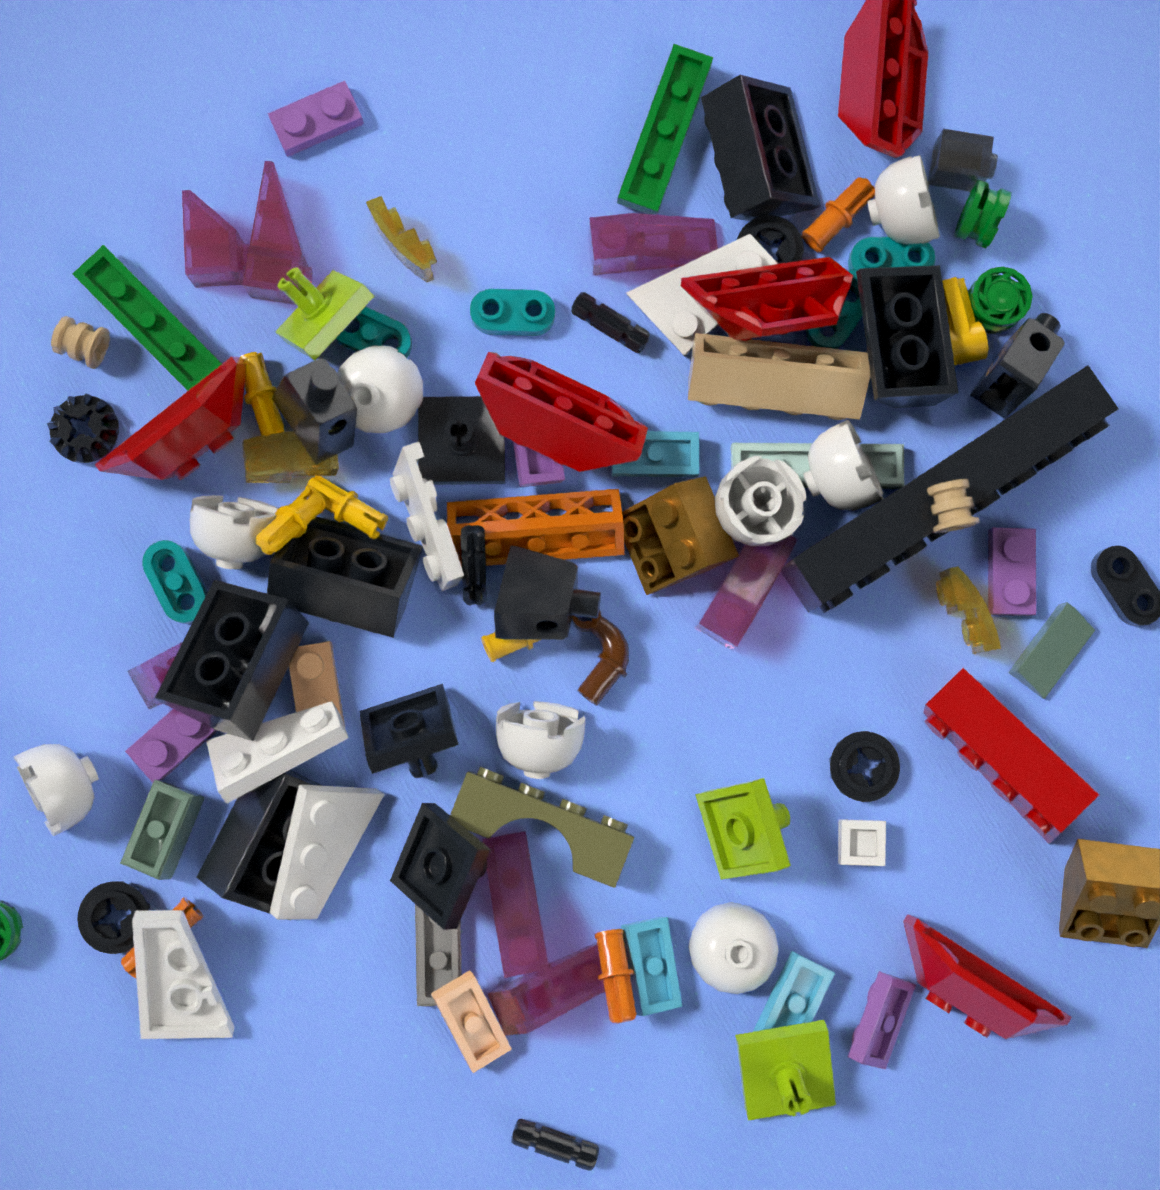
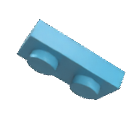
[612,431,699,478]
[621,916,682,1016]
[753,951,835,1032]

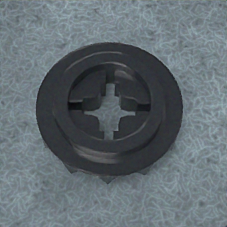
[737,215,804,264]
[47,393,119,463]
[829,731,900,802]
[77,881,150,954]

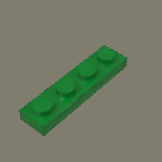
[617,43,714,217]
[72,244,222,391]

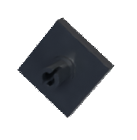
[418,396,506,485]
[359,684,459,778]
[390,803,491,930]

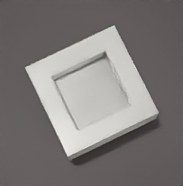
[838,819,886,866]

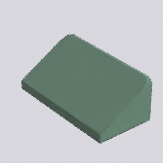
[1008,602,1095,699]
[120,779,205,880]

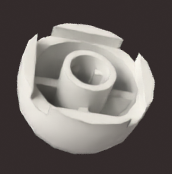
[867,155,940,245]
[337,345,423,433]
[803,420,884,511]
[715,456,806,546]
[189,495,278,569]
[496,701,586,779]
[13,744,99,836]
[688,902,779,994]

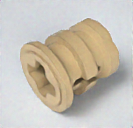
[51,316,110,369]
[927,479,980,533]

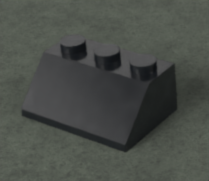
[701,74,820,221]
[856,265,959,408]
[267,516,423,638]
[155,580,309,741]
[196,769,323,921]

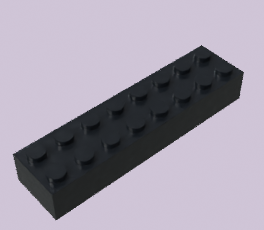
[780,365,1119,613]

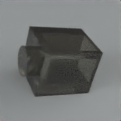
[928,128,998,192]

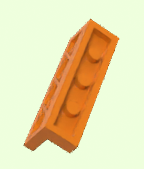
[447,489,625,567]

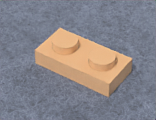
[289,641,345,726]
[431,970,512,1073]

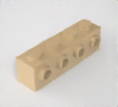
[688,333,871,420]

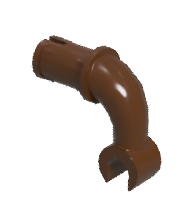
[572,609,629,706]

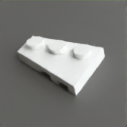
[626,234,778,357]
[390,442,464,591]
[206,701,349,804]
[269,784,385,920]
[132,910,235,1039]

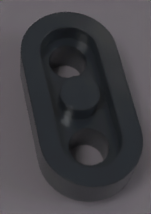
[1091,545,1160,626]

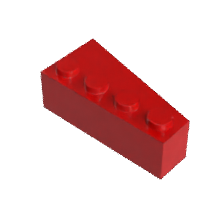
[923,668,1099,844]

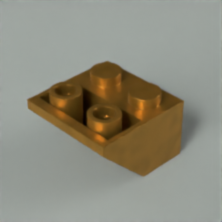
[622,476,739,595]
[1059,839,1160,948]

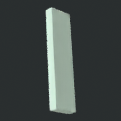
[731,443,905,489]

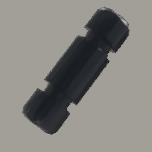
[571,292,650,353]
[461,525,487,606]
[511,1119,599,1171]

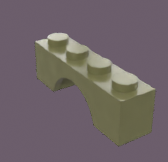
[450,766,634,888]

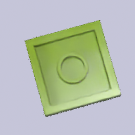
[275,267,375,361]
[695,778,791,880]
[735,1020,836,1121]

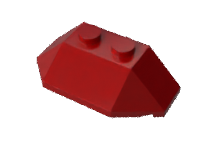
[838,0,929,158]
[680,257,853,341]
[475,352,648,472]
[94,356,247,480]
[903,914,1072,1039]

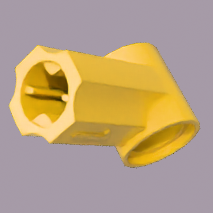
[942,277,988,366]

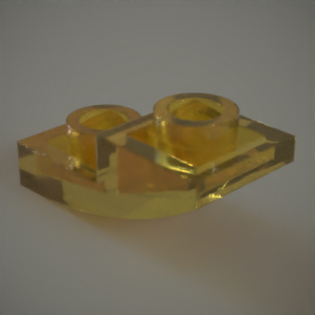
[366,195,437,283]
[242,429,339,483]
[936,566,1001,654]

